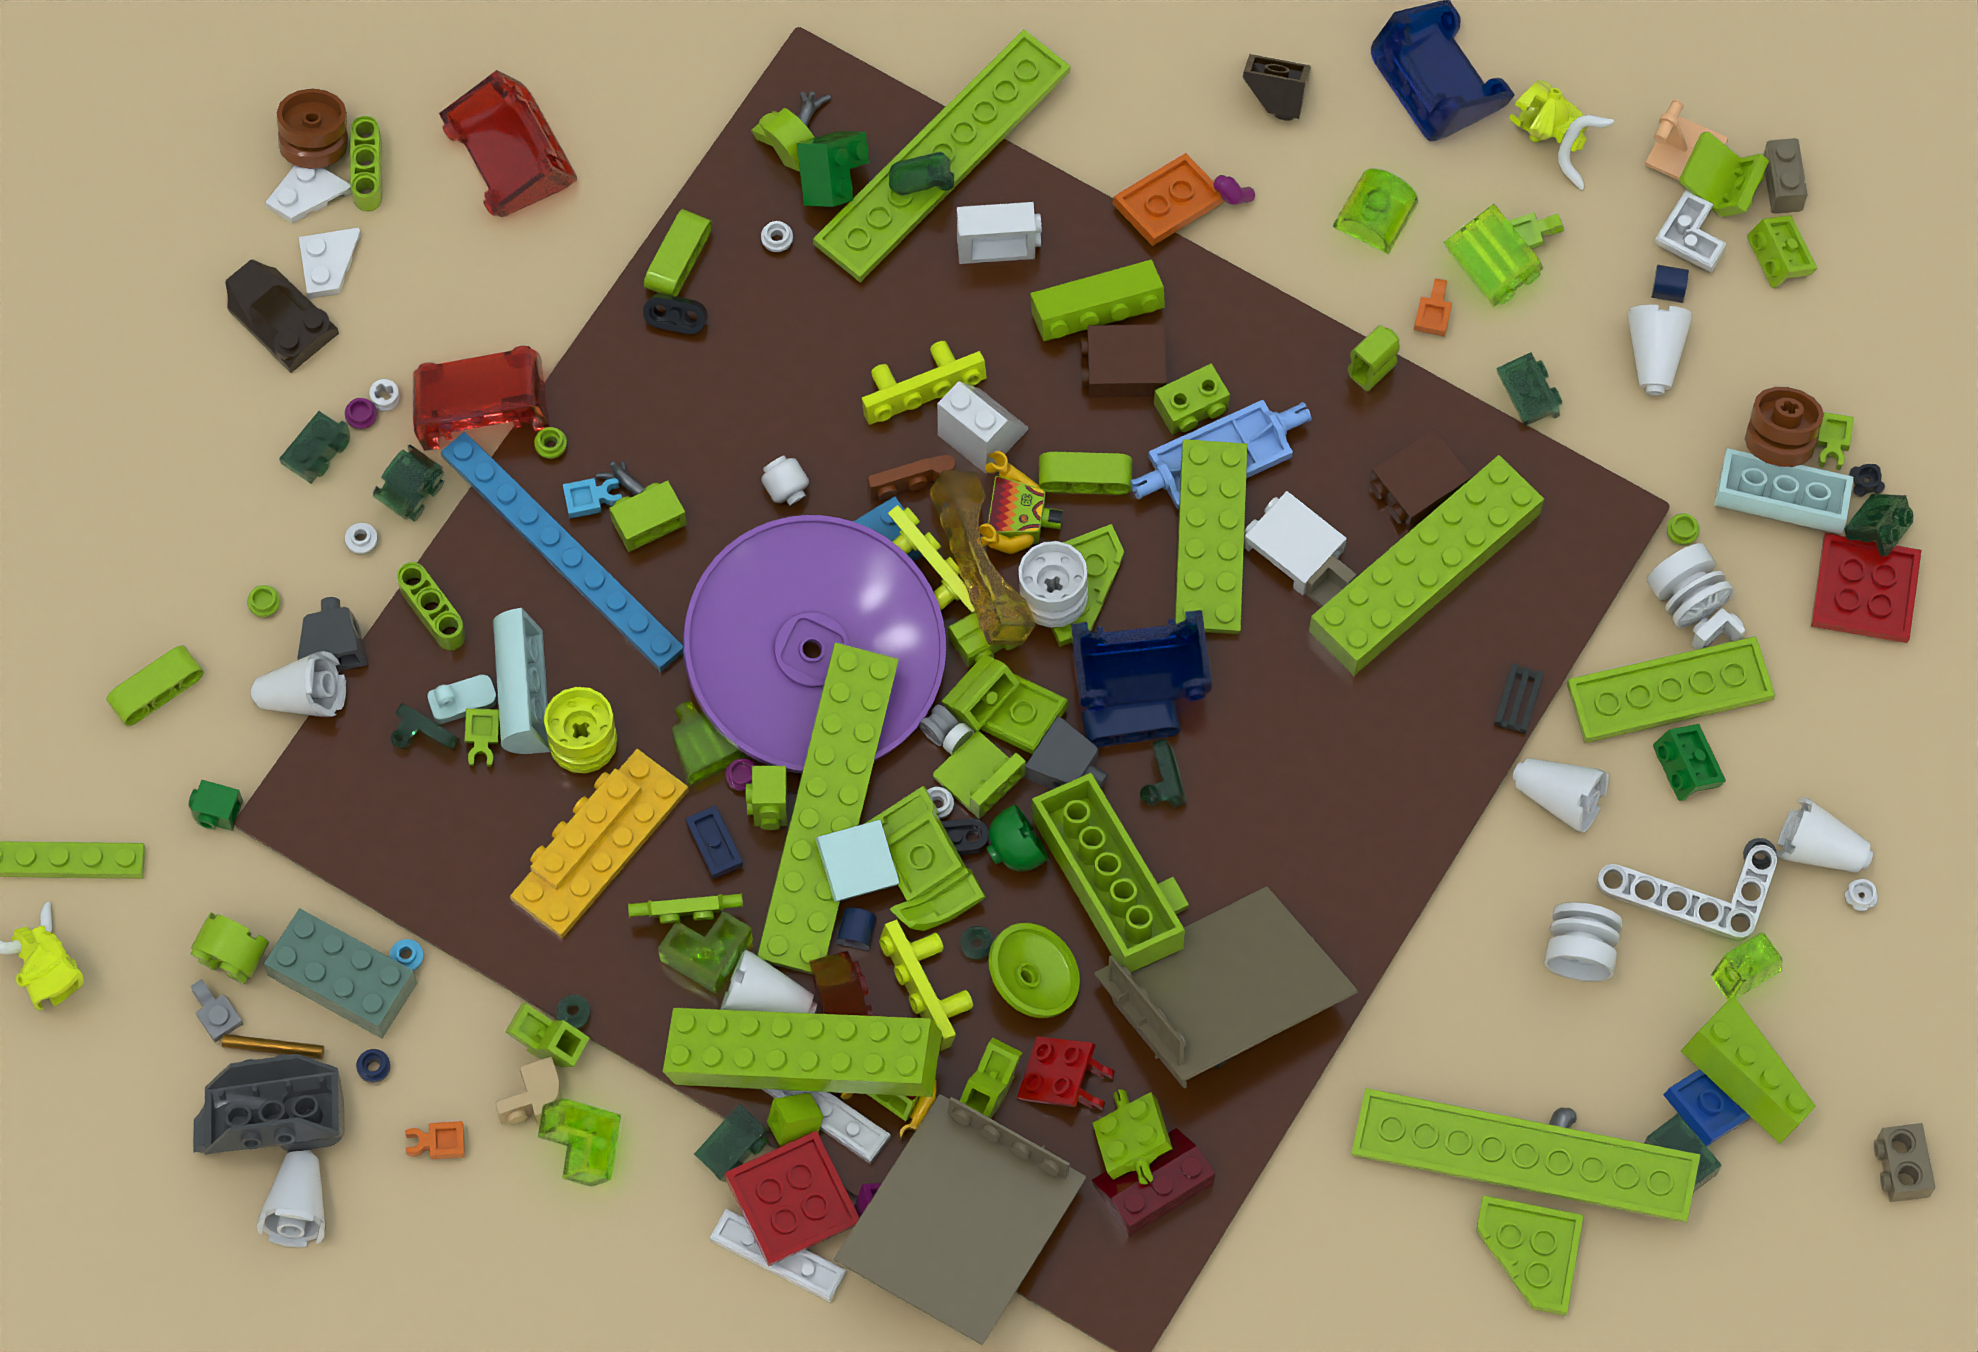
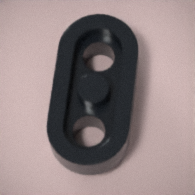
[643,293,708,334]
[941,818,989,855]

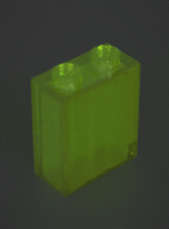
[1444,203,1544,307]

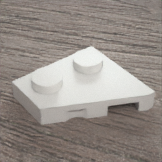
[265,165,352,224]
[299,227,361,299]

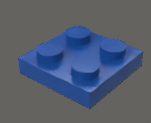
[1663,1069,1751,1147]

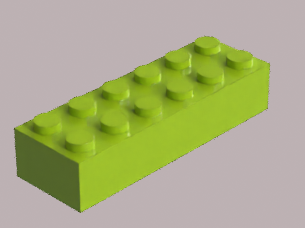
[1032,773,1185,973]

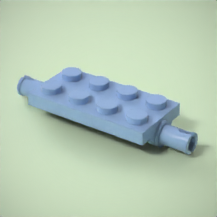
[1130,400,1312,510]

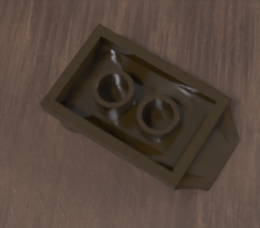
[225,259,339,373]

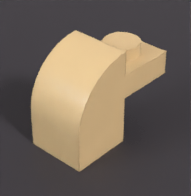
[495,1056,562,1125]

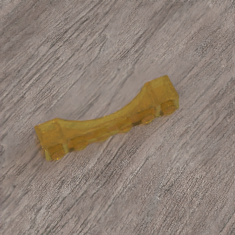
[930,470,1036,645]

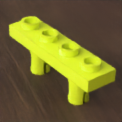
[862,341,987,425]
[888,505,983,613]
[879,919,973,1052]

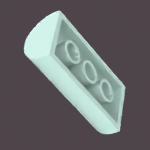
[1714,448,1854,535]
[493,608,551,754]

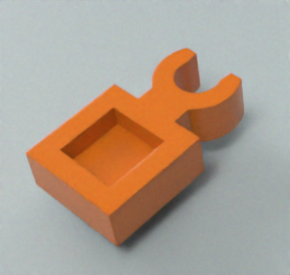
[405,1121,465,1159]

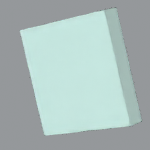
[815,820,899,903]

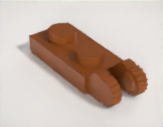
[867,454,957,500]

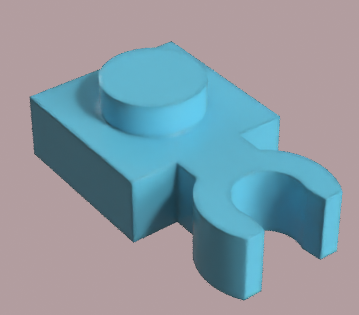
[563,478,622,519]

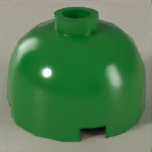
[987,804,1049,872]

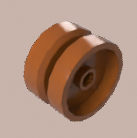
[276,88,348,169]
[1744,387,1824,467]

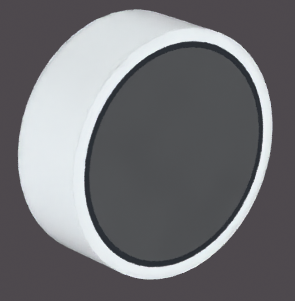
[943,723,974,755]

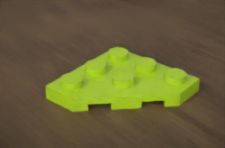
[1051,524,1124,647]
[1476,1195,1584,1316]

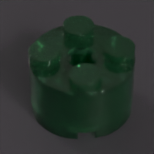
[373,444,445,522]

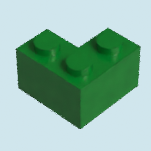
[797,131,869,207]

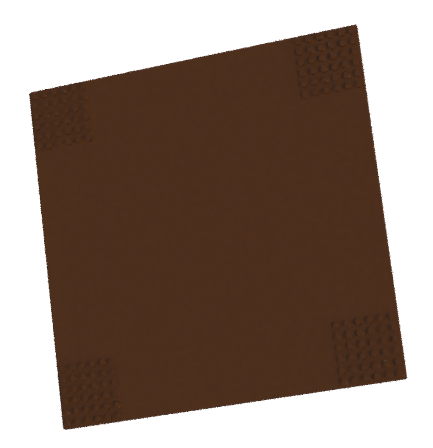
[235,27,1669,1352]

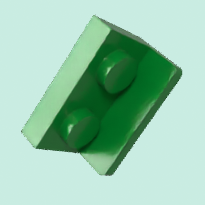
[1653,724,1726,801]

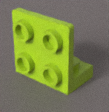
[933,731,1026,819]

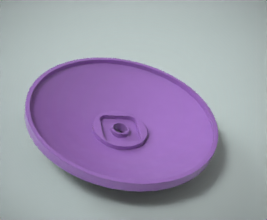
[683,515,946,774]

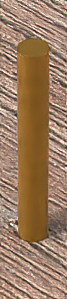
[222,1034,324,1059]

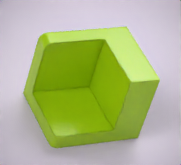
[767,1093,824,1146]

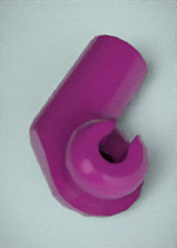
[1213,175,1255,205]

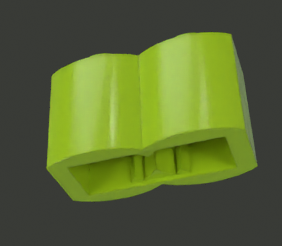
[1348,325,1400,391]

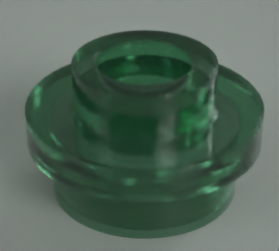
[960,926,994,959]
[557,995,591,1028]

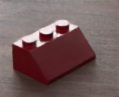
[1091,1128,1215,1237]

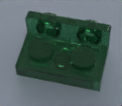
[1496,352,1563,426]
[279,411,350,484]
[1844,494,1913,556]
[694,1104,771,1182]

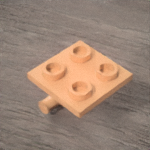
[1645,100,1728,181]

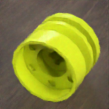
[544,687,618,773]

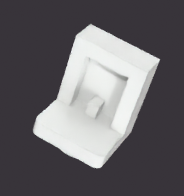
[1691,608,1746,650]

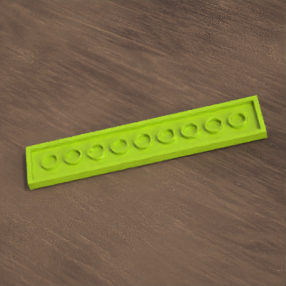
[813,29,1071,282]
[757,642,899,977]
[1352,1088,1700,1223]

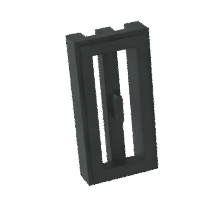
[1494,663,1544,734]

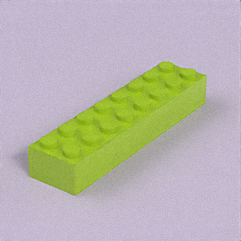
[1309,455,1544,676]
[663,1008,942,1097]

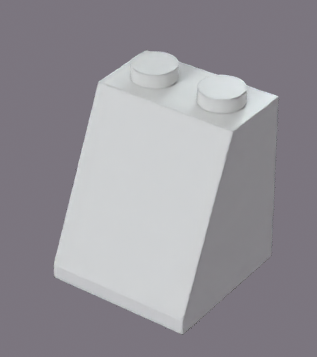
[937,381,1028,474]

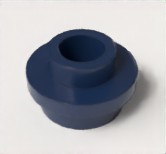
[356,1049,390,1083]

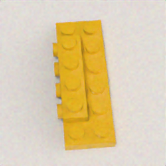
[510,749,689,939]

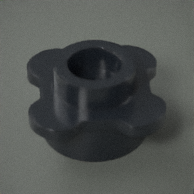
[1849,464,1885,497]

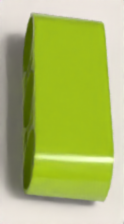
[350,115,382,212]
[644,209,712,296]
[1038,452,1133,495]
[397,562,465,650]
[106,645,204,726]

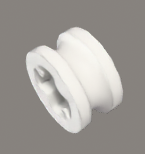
[369,379,400,412]

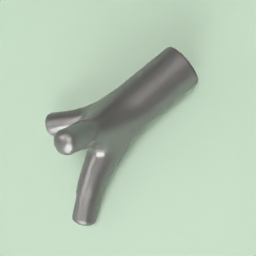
[798,91,831,126]
[596,461,645,496]

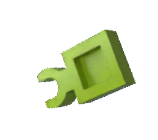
[1816,412,1854,470]
[465,708,499,767]

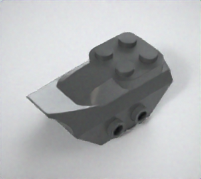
[193,1054,344,1155]

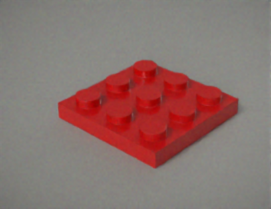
[1811,533,1922,643]
[724,1130,860,1267]

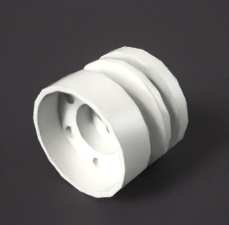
[1019,541,1088,628]
[1647,543,1735,628]
[1544,902,1623,982]

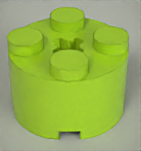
[190,912,269,984]

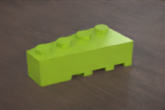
[1681,995,1816,1144]

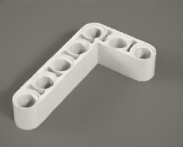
[1597,845,1777,941]

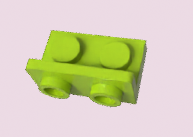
[1747,215,1818,288]

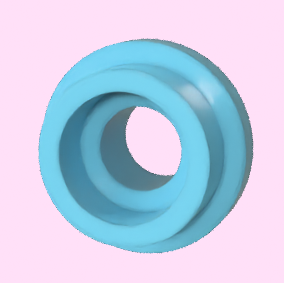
[390,939,424,971]

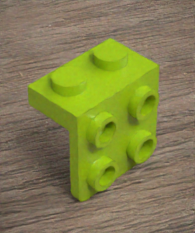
[1680,132,1769,217]

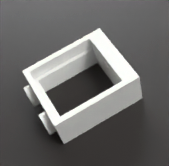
[957,202,1042,264]

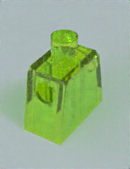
[671,701,745,786]
[1711,932,1782,1000]

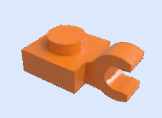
[1414,278,1452,337]

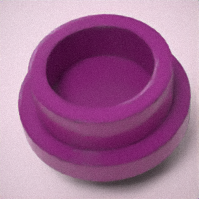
[345,398,377,429]
[725,758,756,791]

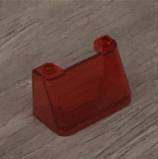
[439,70,577,217]
[413,346,550,451]

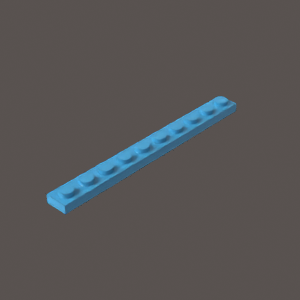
[441,431,683,672]

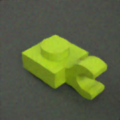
[1504,212,1564,254]

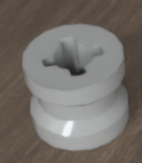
[919,704,959,746]

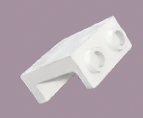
[1244,491,1347,596]

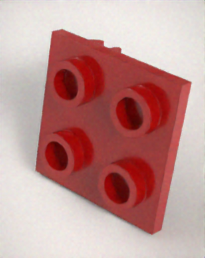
[1017,1036,1115,1110]

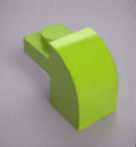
[751,108,815,172]
[505,1003,590,1067]
[960,1038,1023,1119]

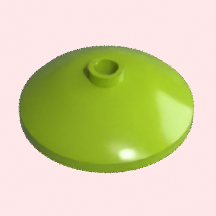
[989,923,1080,1018]

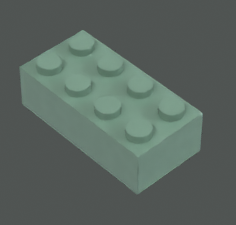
[264,908,417,1039]

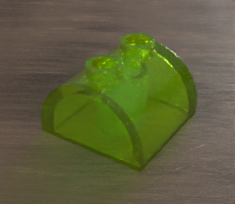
[1333,168,1418,254]

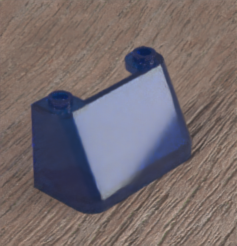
[1371,0,1515,141]
[1070,610,1212,712]

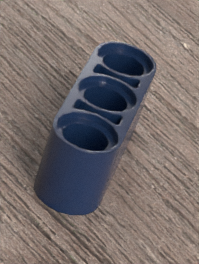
[1081,696,1181,748]

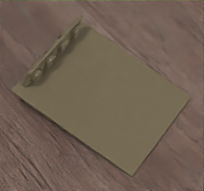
[1094,886,1358,1088]
[834,1094,1086,1345]

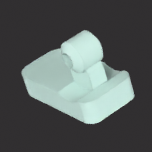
[427,675,497,724]

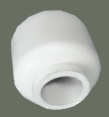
[761,456,809,506]

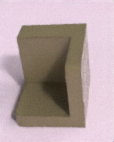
[1305,555,1357,608]

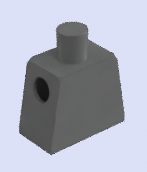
[297,597,368,671]
[1025,716,1109,789]

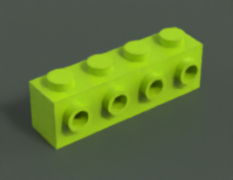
[1030,259,1165,341]

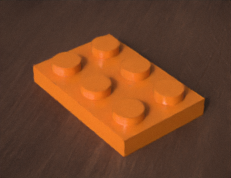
[1112,153,1225,246]

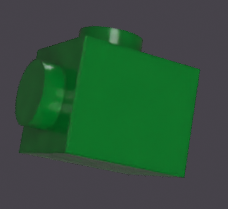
[188,779,243,831]

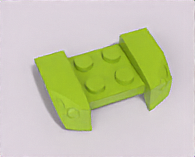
[864,786,986,931]

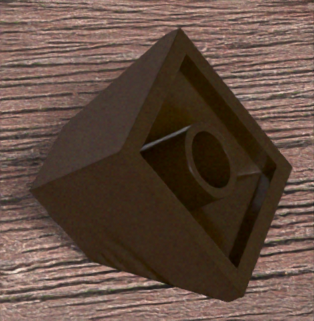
[1243,54,1311,121]

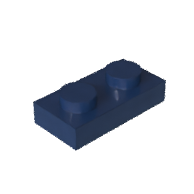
[685,805,743,879]

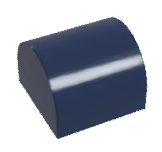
[1651,264,1689,303]
[836,908,877,951]

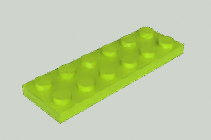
[1174,439,1247,634]
[1567,636,1775,743]

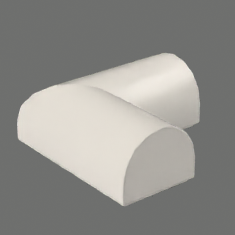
[1655,190,1726,273]

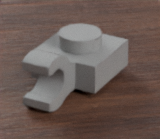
[191,979,243,1042]

